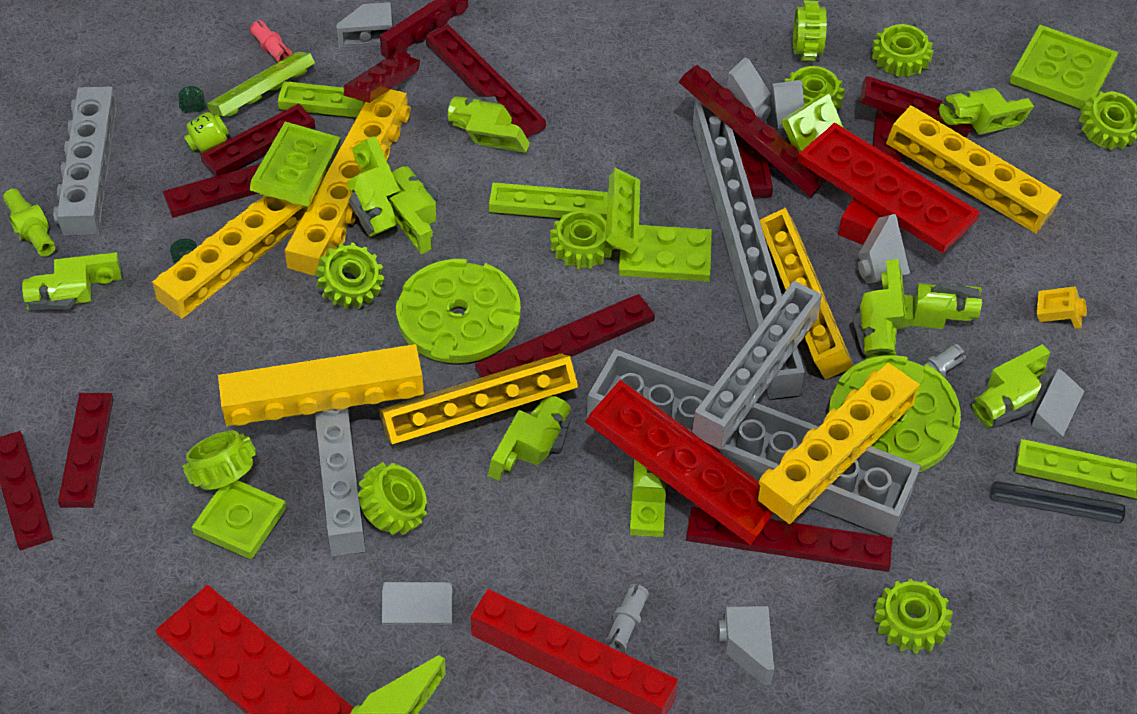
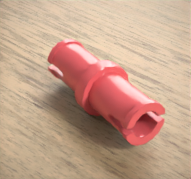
[250,20,292,62]

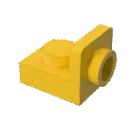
[1037,286,1087,329]

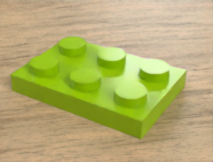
[619,225,712,282]

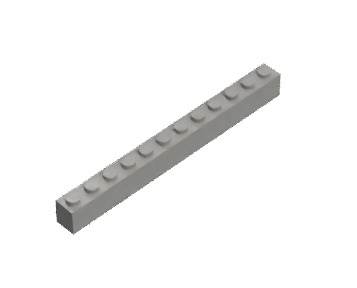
[693,101,805,399]

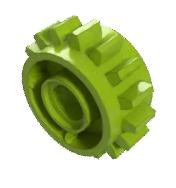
[793,0,827,61]
[871,24,934,77]
[784,66,845,111]
[1079,91,1137,150]
[550,210,615,269]
[315,243,384,310]
[182,430,256,490]
[358,462,427,535]
[874,579,953,654]

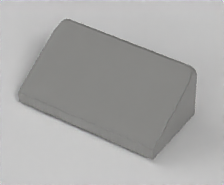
[1032,369,1084,439]
[382,582,453,625]

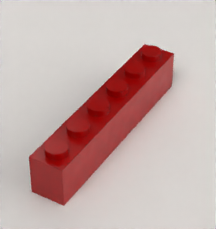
[471,589,678,714]

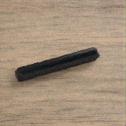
[990,481,1125,523]

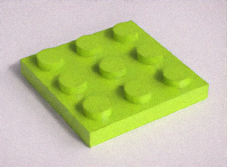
[1009,25,1119,109]

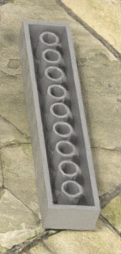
[587,349,921,538]

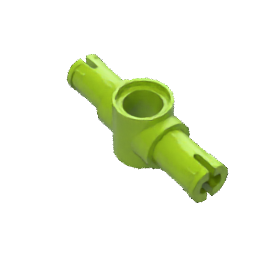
[3,189,55,257]

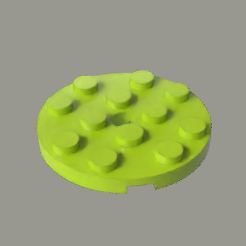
[396,259,521,363]
[829,355,961,472]

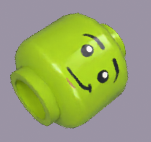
[184,112,230,153]

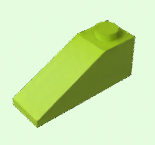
[350,655,446,714]

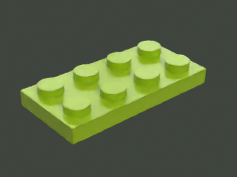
[250,122,341,207]

